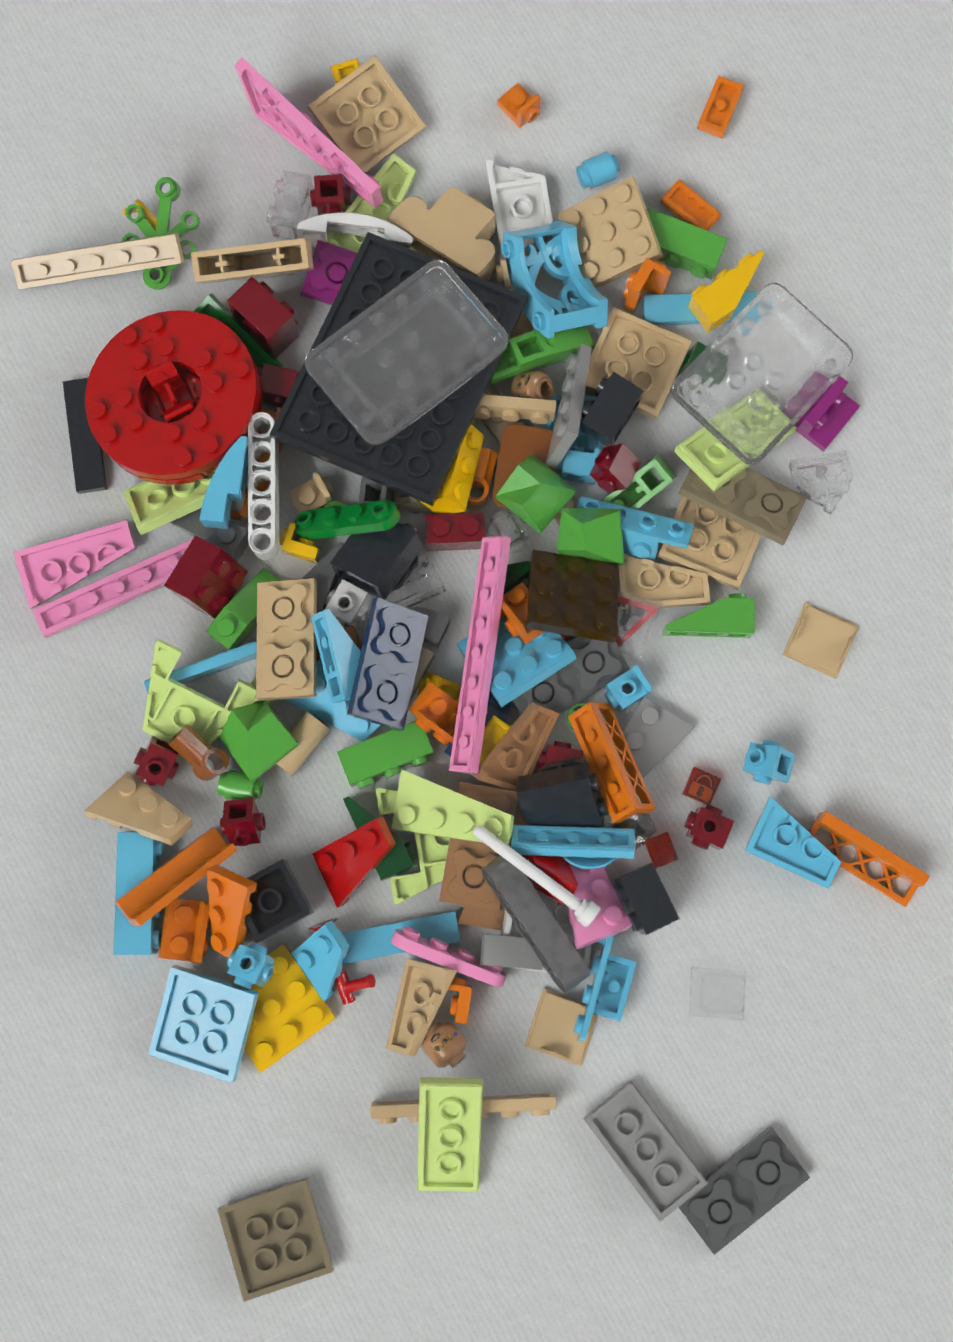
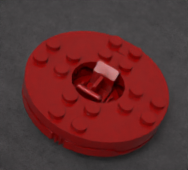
[85,310,263,485]

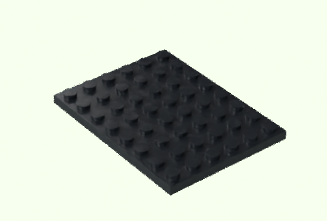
[269,232,528,506]

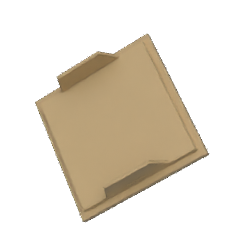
[782,602,859,679]
[524,988,598,1066]

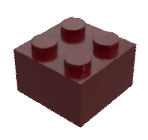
[227,277,299,358]
[164,535,248,619]

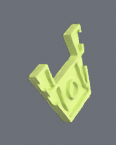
[142,638,258,744]
[376,788,450,905]

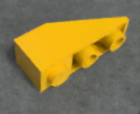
[688,250,764,333]

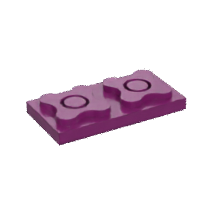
[301,240,357,305]

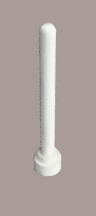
[473,825,600,927]

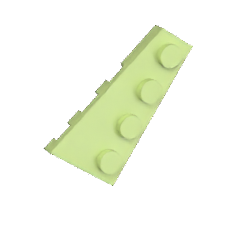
[327,153,416,253]
[392,769,514,847]

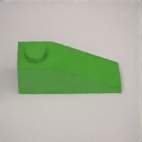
[601,453,677,510]
[206,568,282,650]
[662,593,755,638]

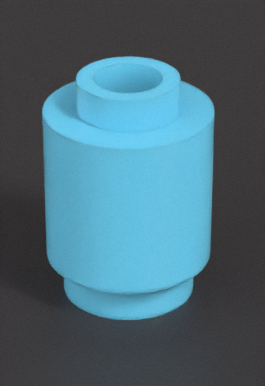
[576,151,620,189]

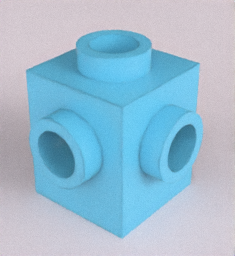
[743,740,796,785]
[227,942,275,990]

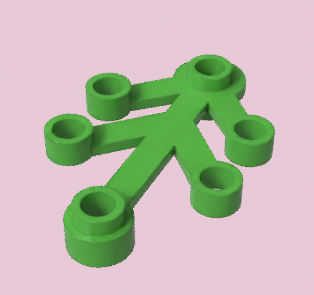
[122,177,200,290]

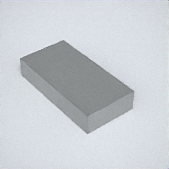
[480,934,542,970]

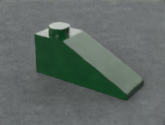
[343,797,417,881]

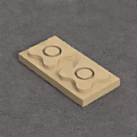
[256,578,317,701]

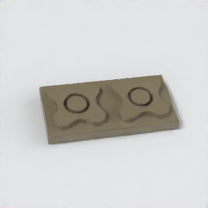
[678,468,807,545]

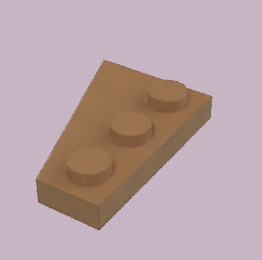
[472,702,560,791]

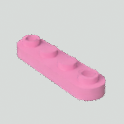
[391,926,507,987]

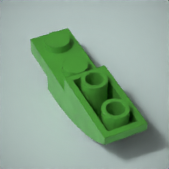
[491,326,596,384]

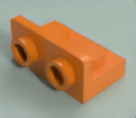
[500,582,545,644]
[408,681,459,746]
[158,898,210,964]

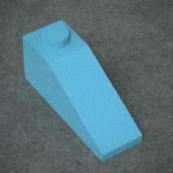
[311,609,361,704]

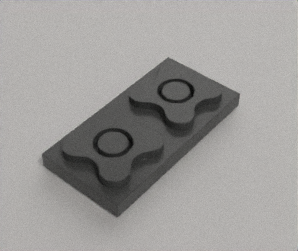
[512,636,630,715]
[678,1126,810,1255]

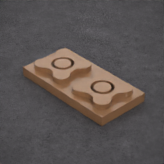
[439,782,518,912]

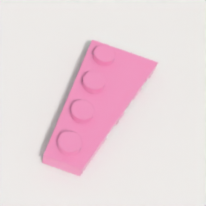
[13,520,137,609]
[568,863,632,950]

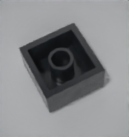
[581,372,644,447]
[245,859,314,943]
[614,863,680,935]

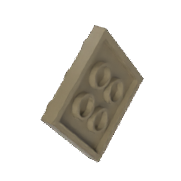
[217,1178,334,1302]

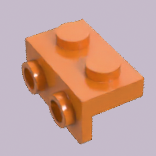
[623,258,671,314]

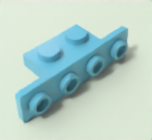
[577,496,694,561]
[574,935,637,1043]

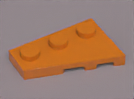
[207,865,257,958]

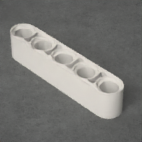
[248,412,279,560]

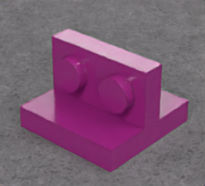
[781,372,860,452]

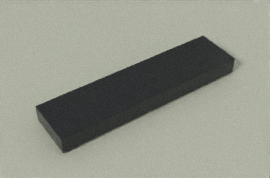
[63,378,107,494]

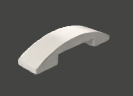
[297,213,413,248]

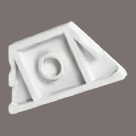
[485,160,553,255]

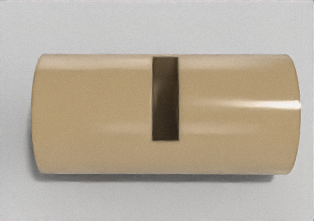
[276,711,330,776]

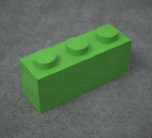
[647,208,727,280]
[337,721,434,790]

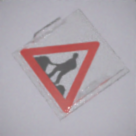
[615,590,662,660]

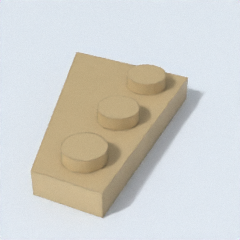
[619,554,710,611]
[84,771,193,845]
[386,958,457,1056]

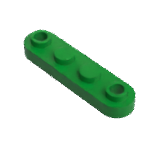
[294,500,401,540]

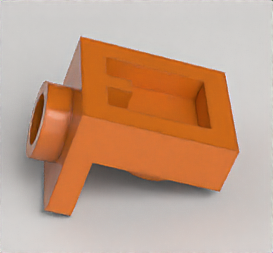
[497,82,541,128]
[448,977,472,1025]

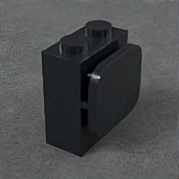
[330,522,423,600]
[516,759,608,828]

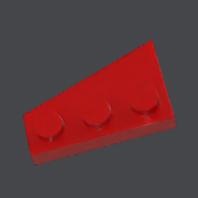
[312,817,396,908]

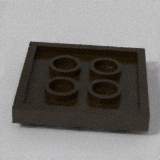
[526,549,619,643]

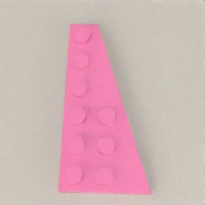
[234,58,383,209]

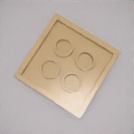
[308,56,426,173]
[557,176,663,289]
[585,307,692,420]
[657,496,761,590]

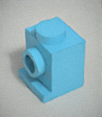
[556,447,601,484]
[604,665,653,712]

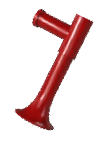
[308,918,376,1005]

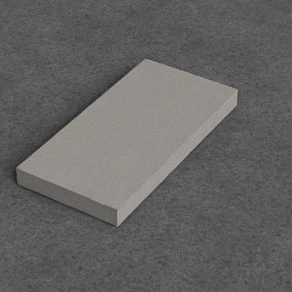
[583,1081,708,1222]

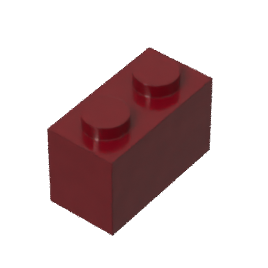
[426,513,485,551]

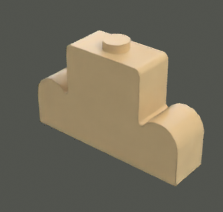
[387,187,496,281]
[191,238,314,283]

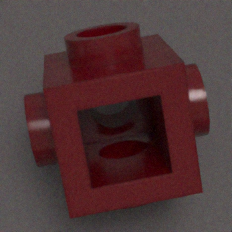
[310,174,351,216]
[133,736,180,786]
[220,797,266,846]
[684,804,734,850]

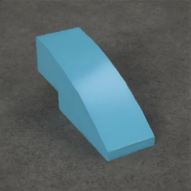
[199,436,249,529]

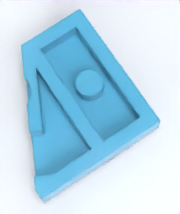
[291,920,349,1001]

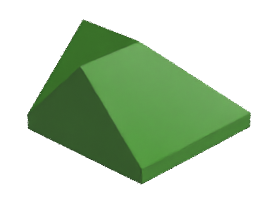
[495,454,577,534]
[557,508,625,565]
[219,700,299,782]

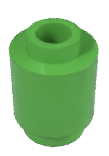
[217,770,264,801]

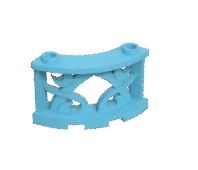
[501,220,608,339]

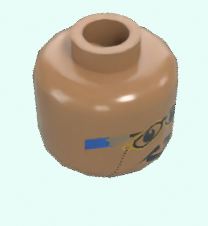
[511,371,554,400]
[422,1021,467,1068]

